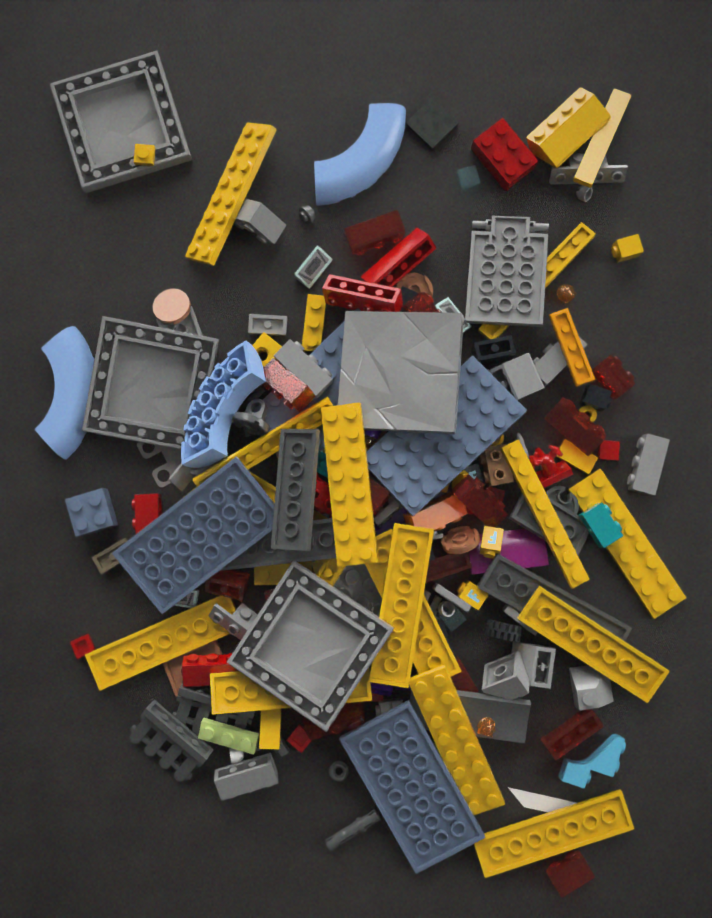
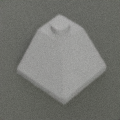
[482,651,530,700]
[569,665,614,710]

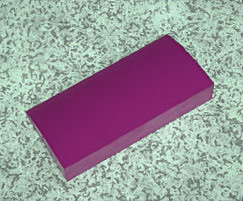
[468,529,549,574]

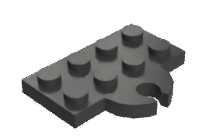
[509,486,589,555]

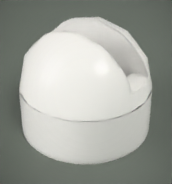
[229,748,244,764]

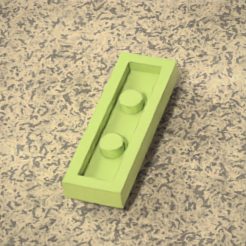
[198,718,260,755]

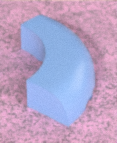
[314,103,406,206]
[35,326,95,460]
[181,341,266,468]

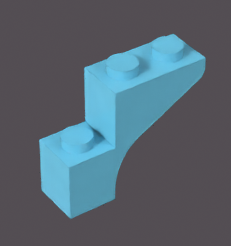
[558,734,626,789]

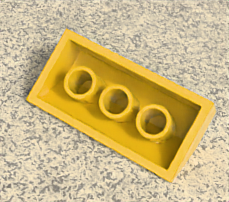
[526,87,611,169]

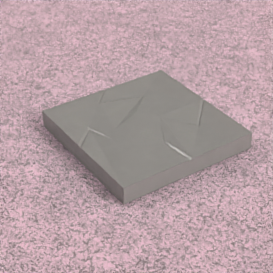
[50,51,192,193]
[338,311,464,434]
[82,316,220,450]
[227,561,394,732]

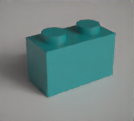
[578,503,623,548]

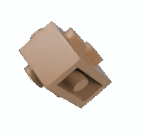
[478,444,514,487]

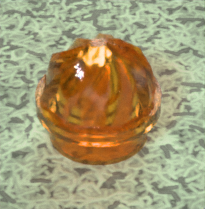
[556,284,576,304]
[476,717,496,737]

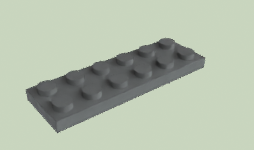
[271,429,320,551]

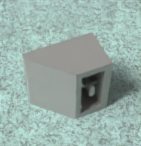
[489,353,545,400]
[511,641,556,689]

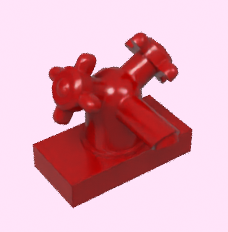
[529,445,573,488]

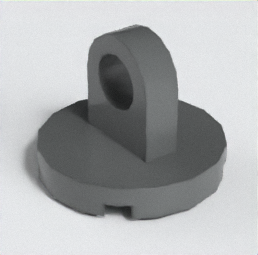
[231,399,271,437]

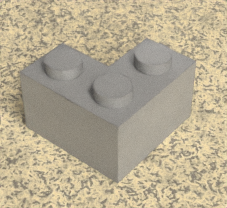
[234,199,286,244]

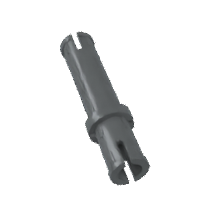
[325,809,381,851]

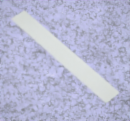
[508,787,576,812]

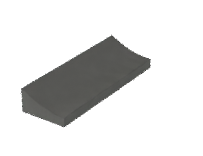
[410,690,531,743]

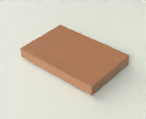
[163,640,222,697]

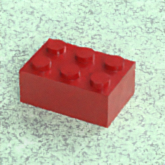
[471,117,538,191]

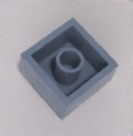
[65,488,118,537]

